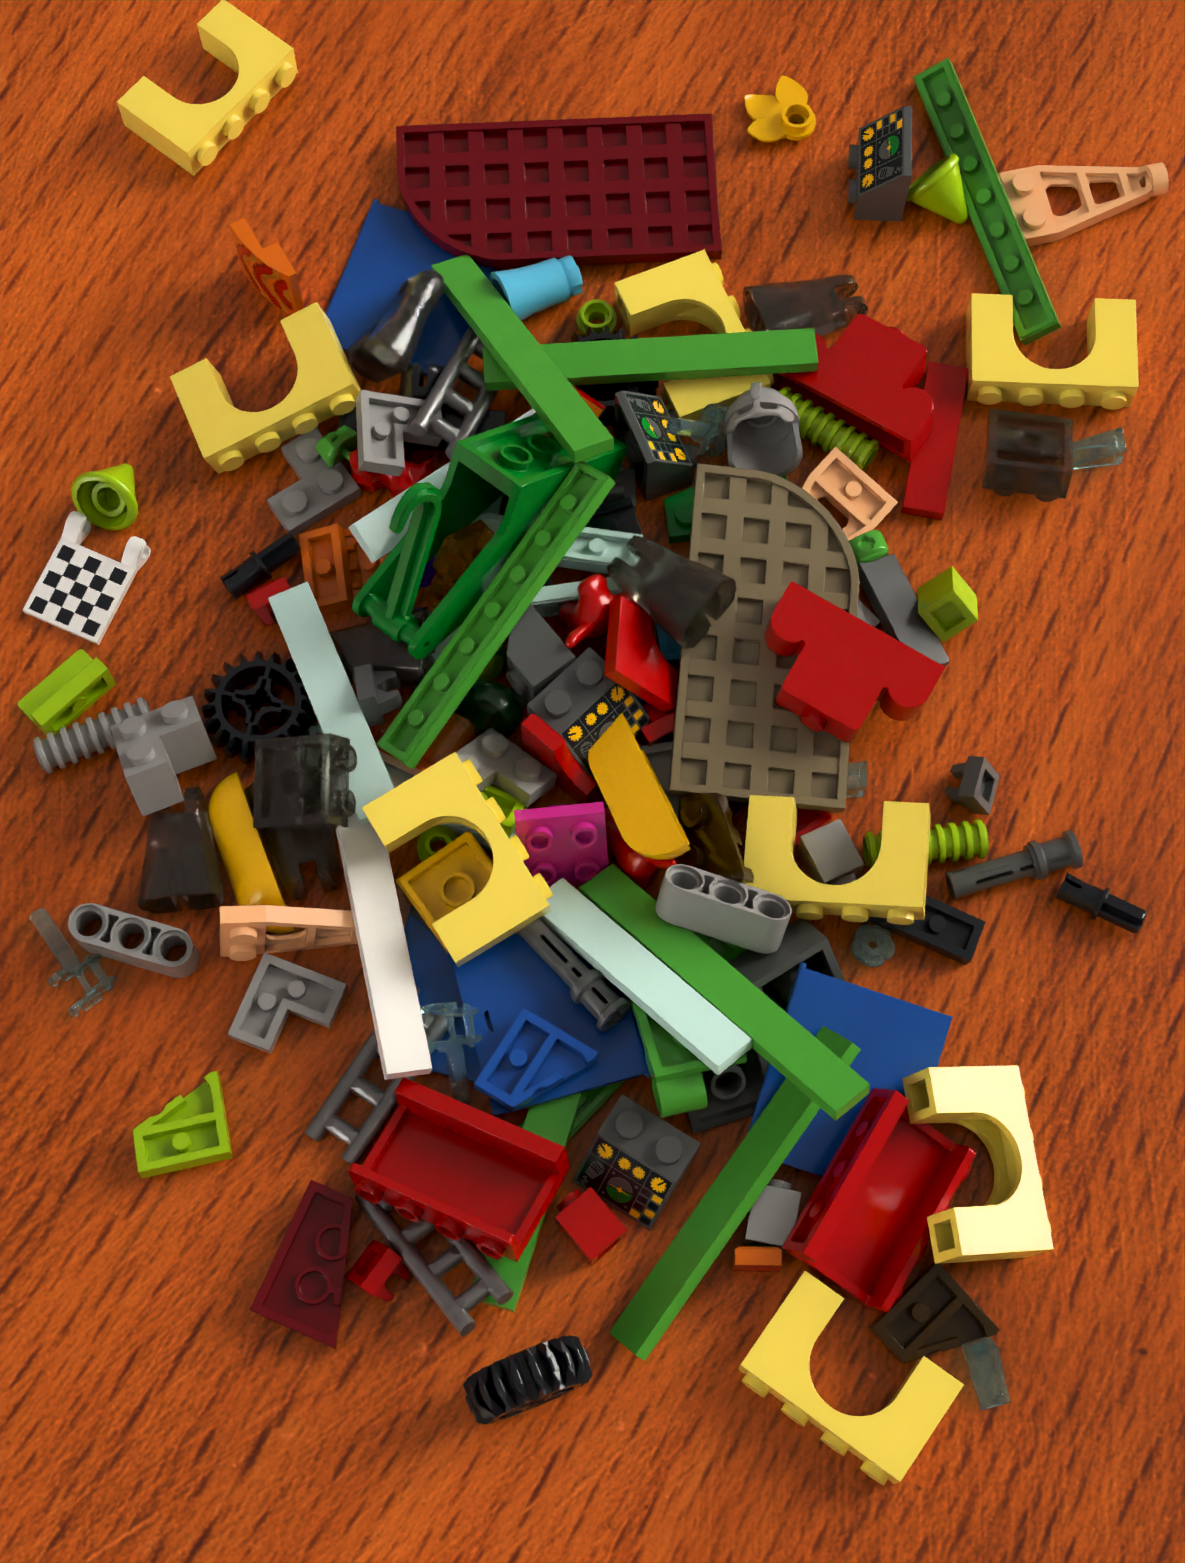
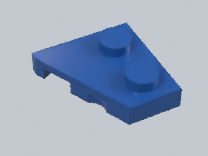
[474,1008,599,1112]

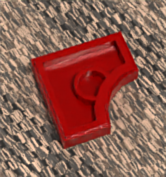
[604,596,678,713]
[521,713,597,804]

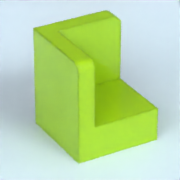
[917,566,978,642]

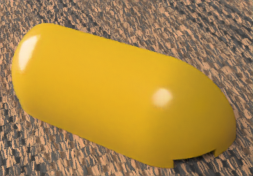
[588,713,691,860]
[208,772,295,935]

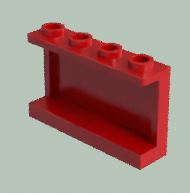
[348,1077,570,1262]
[782,1088,976,1313]

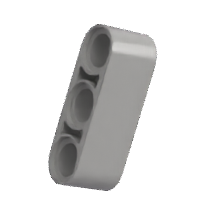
[655,864,792,954]
[68,903,200,978]

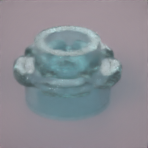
[851,924,895,967]

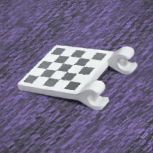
[22,511,151,645]

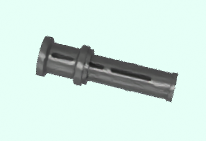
[945,830,1083,900]
[516,918,632,1032]

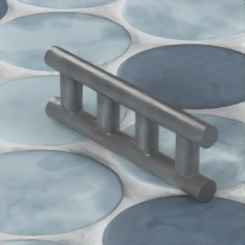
[409,326,499,459]
[304,987,458,1165]
[355,1194,514,1336]

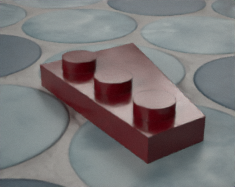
[250,1180,354,1350]

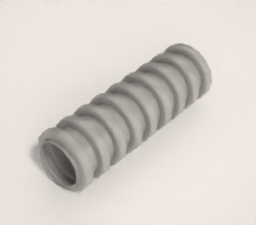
[32,697,151,774]

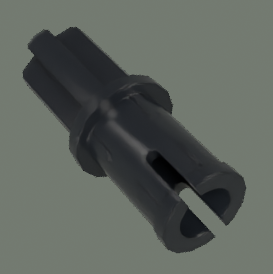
[220,533,301,600]
[1056,873,1147,933]

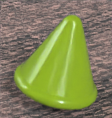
[906,154,968,224]
[71,463,138,531]

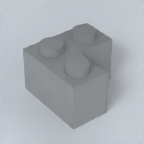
[110,696,217,816]

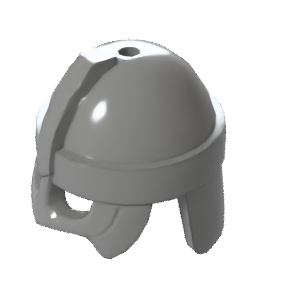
[725,381,803,477]

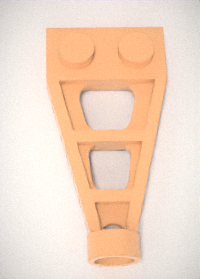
[999,162,1169,247]
[802,446,898,541]
[219,905,358,961]

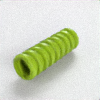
[779,386,879,471]
[863,819,989,870]

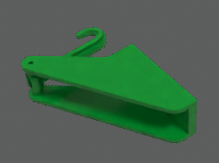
[352,414,628,660]

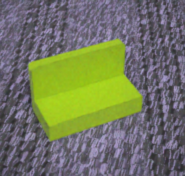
[18,649,116,735]

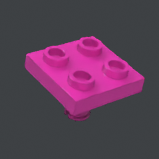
[514,802,609,887]

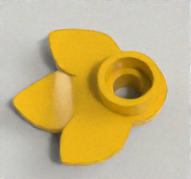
[744,75,816,142]

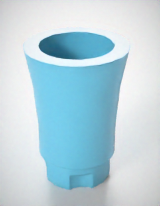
[490,255,583,321]

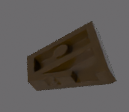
[674,793,754,883]
[868,1262,1000,1363]

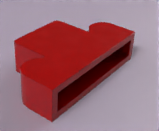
[771,314,933,462]
[765,581,945,743]

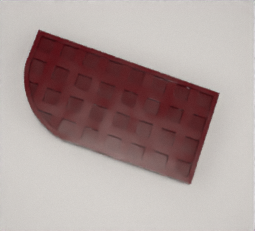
[396,114,722,268]

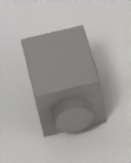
[797,819,864,885]
[743,1179,801,1254]

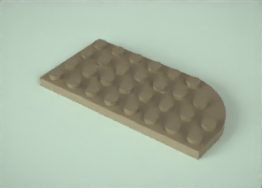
[668,463,860,813]

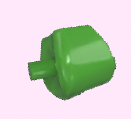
[315,425,358,467]
[849,530,889,565]

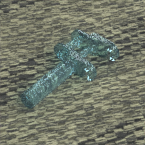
[666,403,730,457]
[29,908,117,1017]
[420,1002,482,1106]

